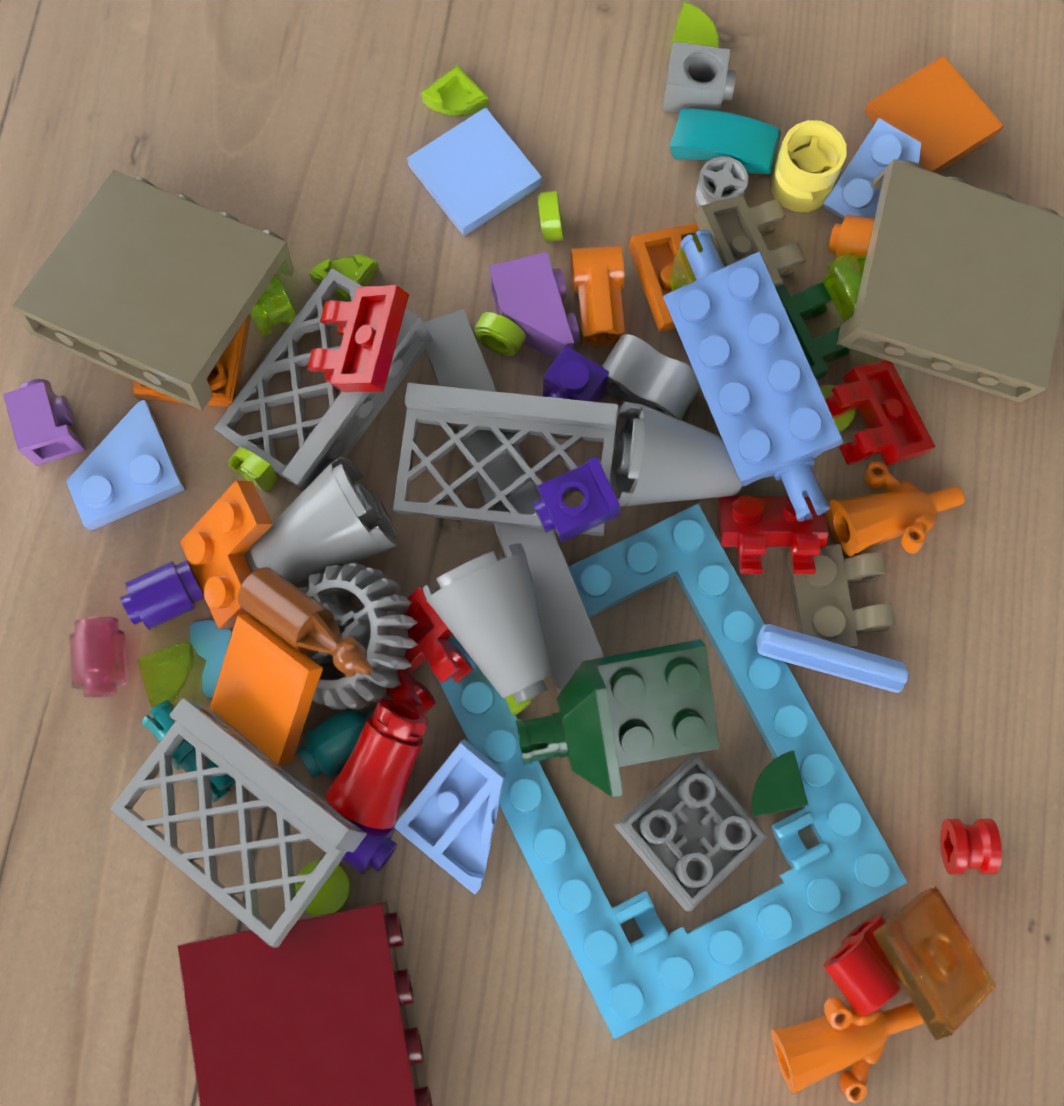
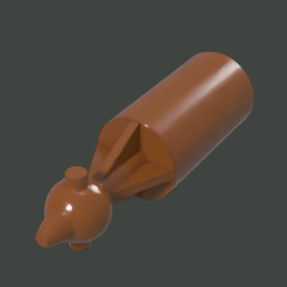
[238,567,373,677]

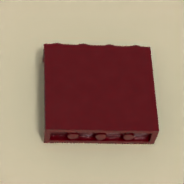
[177,901,433,1106]

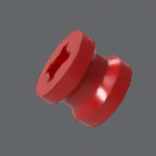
[940,819,1002,874]

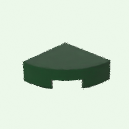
[752,750,809,818]

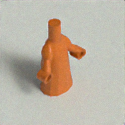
[826,462,965,557]
[771,997,924,1103]

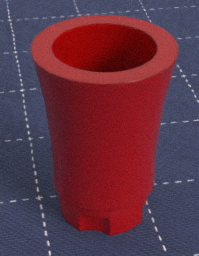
[325,699,429,829]

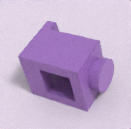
[3,379,85,466]

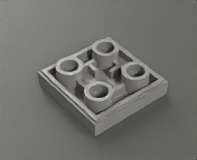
[614,753,768,911]

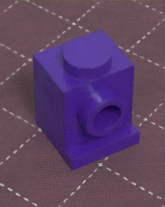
[543,345,609,402]
[532,456,620,543]

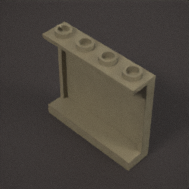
[837,159,1064,403]
[12,170,294,411]

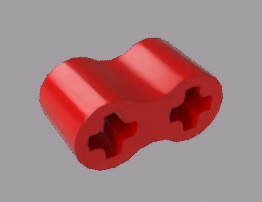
[823,914,917,1017]

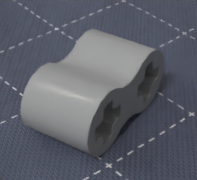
[602,334,701,420]

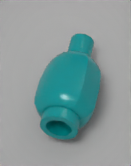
[297,709,375,779]

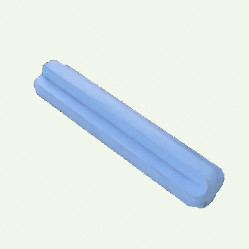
[756,624,909,693]

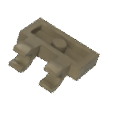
[694,195,806,287]
[787,544,895,649]

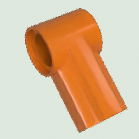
[571,245,625,347]

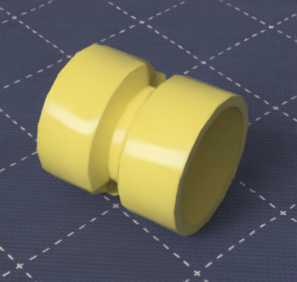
[771,120,847,212]

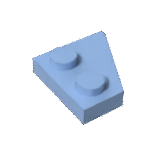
[394,739,506,895]

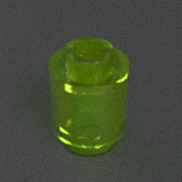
[822,253,866,322]

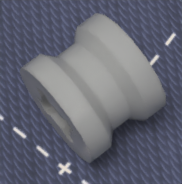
[695,156,748,208]

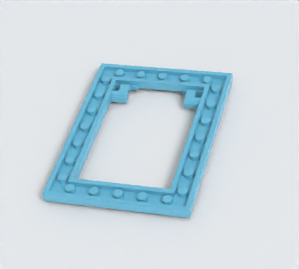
[437,504,908,1040]

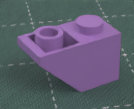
[489,252,580,360]

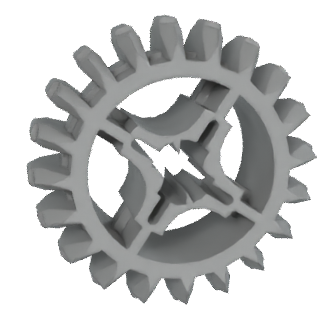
[299,563,418,710]

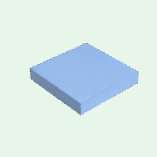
[407,107,542,237]

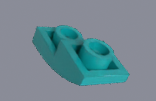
[670,108,781,174]

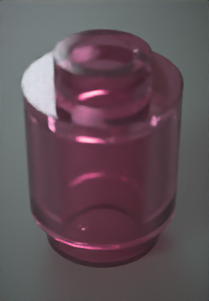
[69,616,128,698]

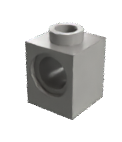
[662,42,736,113]

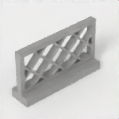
[213,268,433,492]
[393,382,618,536]
[110,698,367,947]

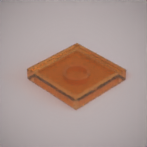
[873,886,996,1041]

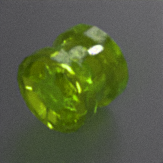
[250,275,296,337]

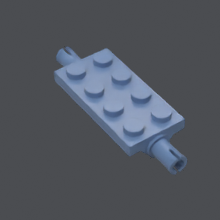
[663,229,843,522]

